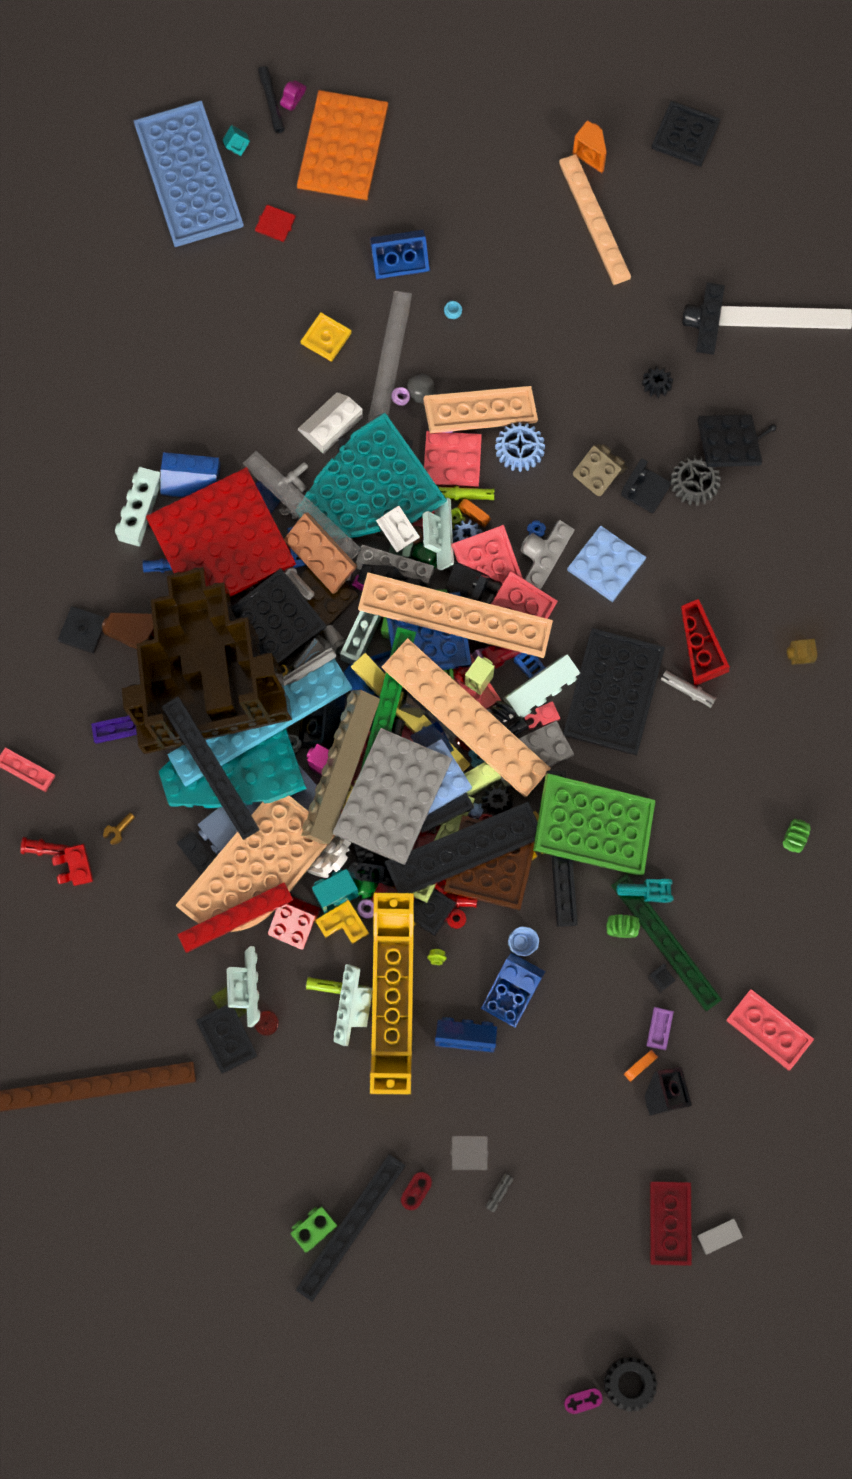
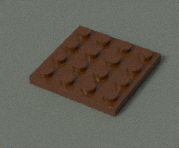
[444,816,534,910]

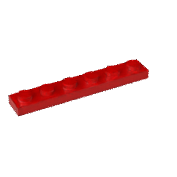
[177,882,293,953]

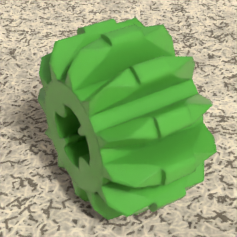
[783,819,811,853]
[606,914,640,938]

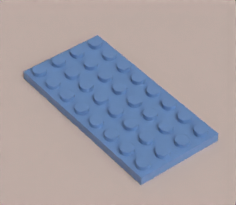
[134,101,244,247]

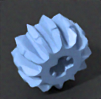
[452,520,482,543]

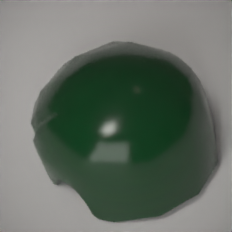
[411,541,437,568]

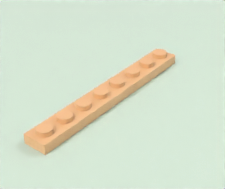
[559,154,631,285]

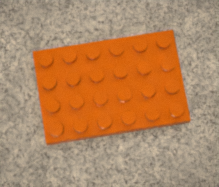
[297,90,388,200]

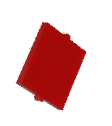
[255,205,296,242]

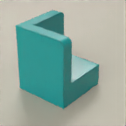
[223,125,250,156]

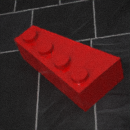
[681,599,730,686]

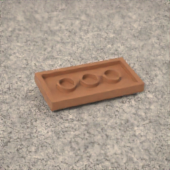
[284,513,358,594]

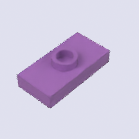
[646,1007,674,1051]

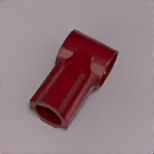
[481,645,522,669]

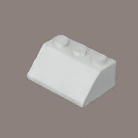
[298,392,363,454]

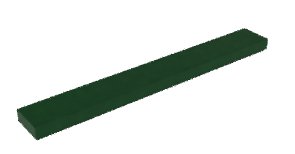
[611,874,722,1012]

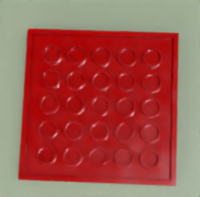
[146,467,296,597]

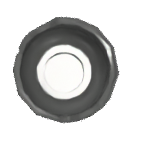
[407,373,436,403]

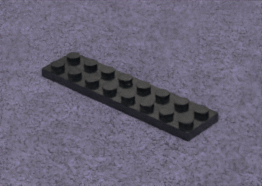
[385,802,538,893]

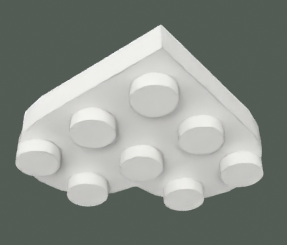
[307,836,351,878]

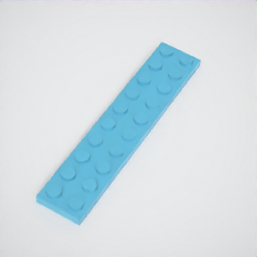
[167,659,353,787]

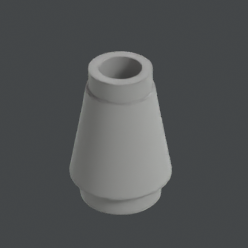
[323,625,346,654]

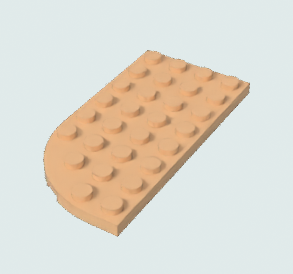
[176,796,336,932]

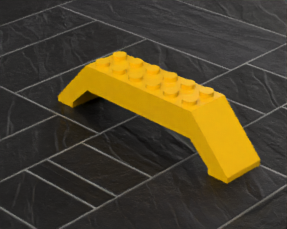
[370,893,414,1094]

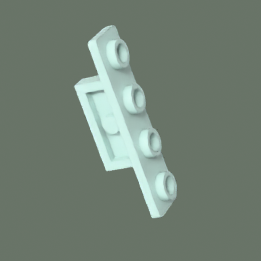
[423,498,454,570]
[227,946,260,1027]
[334,964,373,1046]

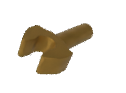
[103,813,135,845]

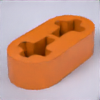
[458,499,491,528]
[624,1050,658,1082]

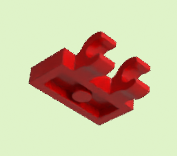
[52,843,93,886]

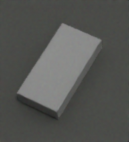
[697,1219,743,1255]

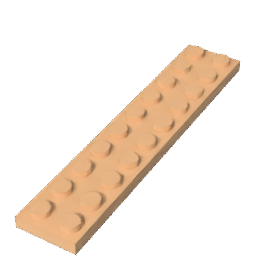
[358,572,553,658]
[381,638,551,797]

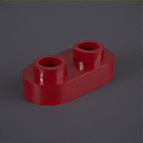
[401,1172,432,1211]

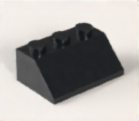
[299,693,346,750]

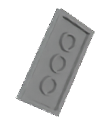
[501,721,574,788]

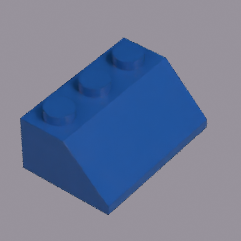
[370,230,430,279]
[161,452,221,497]
[435,1017,497,1053]

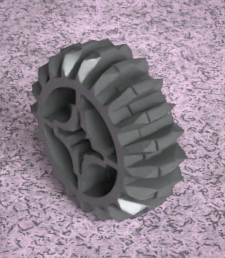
[670,456,721,506]

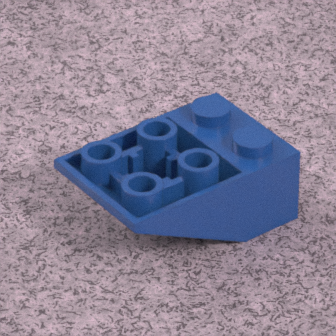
[481,953,546,1027]

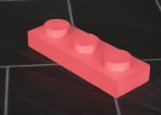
[0,748,55,792]

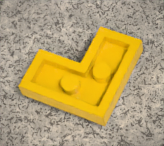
[315,900,369,944]

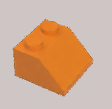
[573,120,607,173]

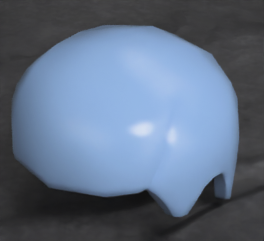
[508,926,539,956]

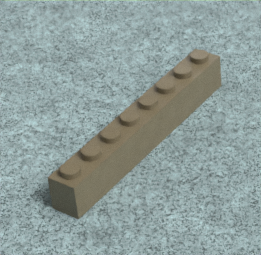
[301,690,380,844]

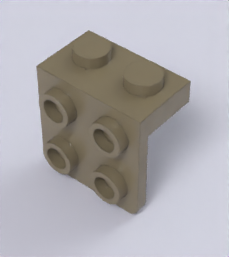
[573,444,628,496]

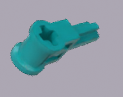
[617,879,674,903]

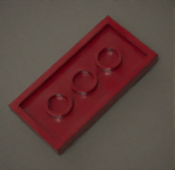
[650,1182,692,1266]

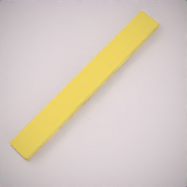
[351,653,471,772]

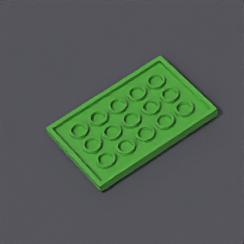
[533,774,655,876]

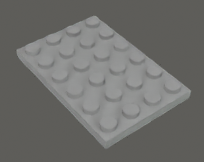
[333,728,452,865]

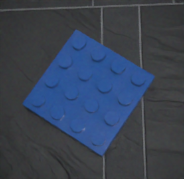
[386,592,472,670]

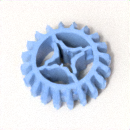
[495,422,545,472]

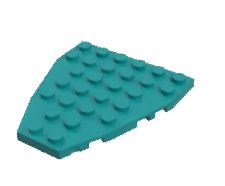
[296,413,447,540]
[158,728,307,808]

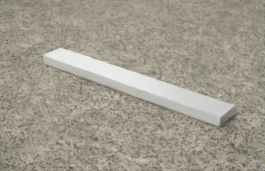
[719,306,852,329]

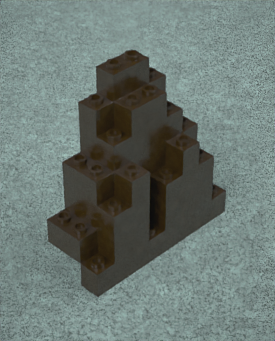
[122,567,292,754]

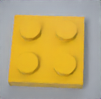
[301,313,352,362]

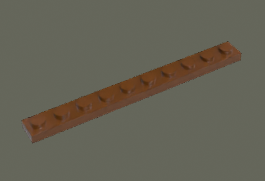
[0,1062,196,1112]

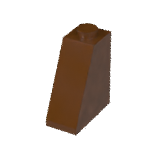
[102,613,154,650]

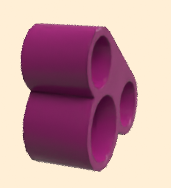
[280,80,306,111]

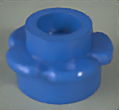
[527,520,546,537]

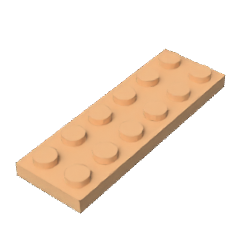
[423,386,538,433]

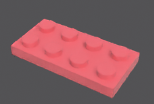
[726,989,814,1071]

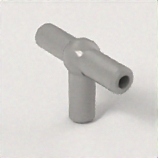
[277,462,308,492]

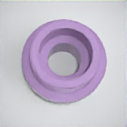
[392,387,410,406]
[357,899,374,919]

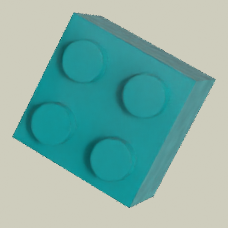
[312,869,359,914]

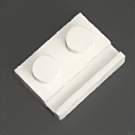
[376,506,420,553]

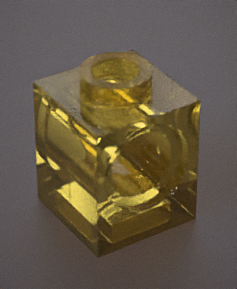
[787,639,818,665]

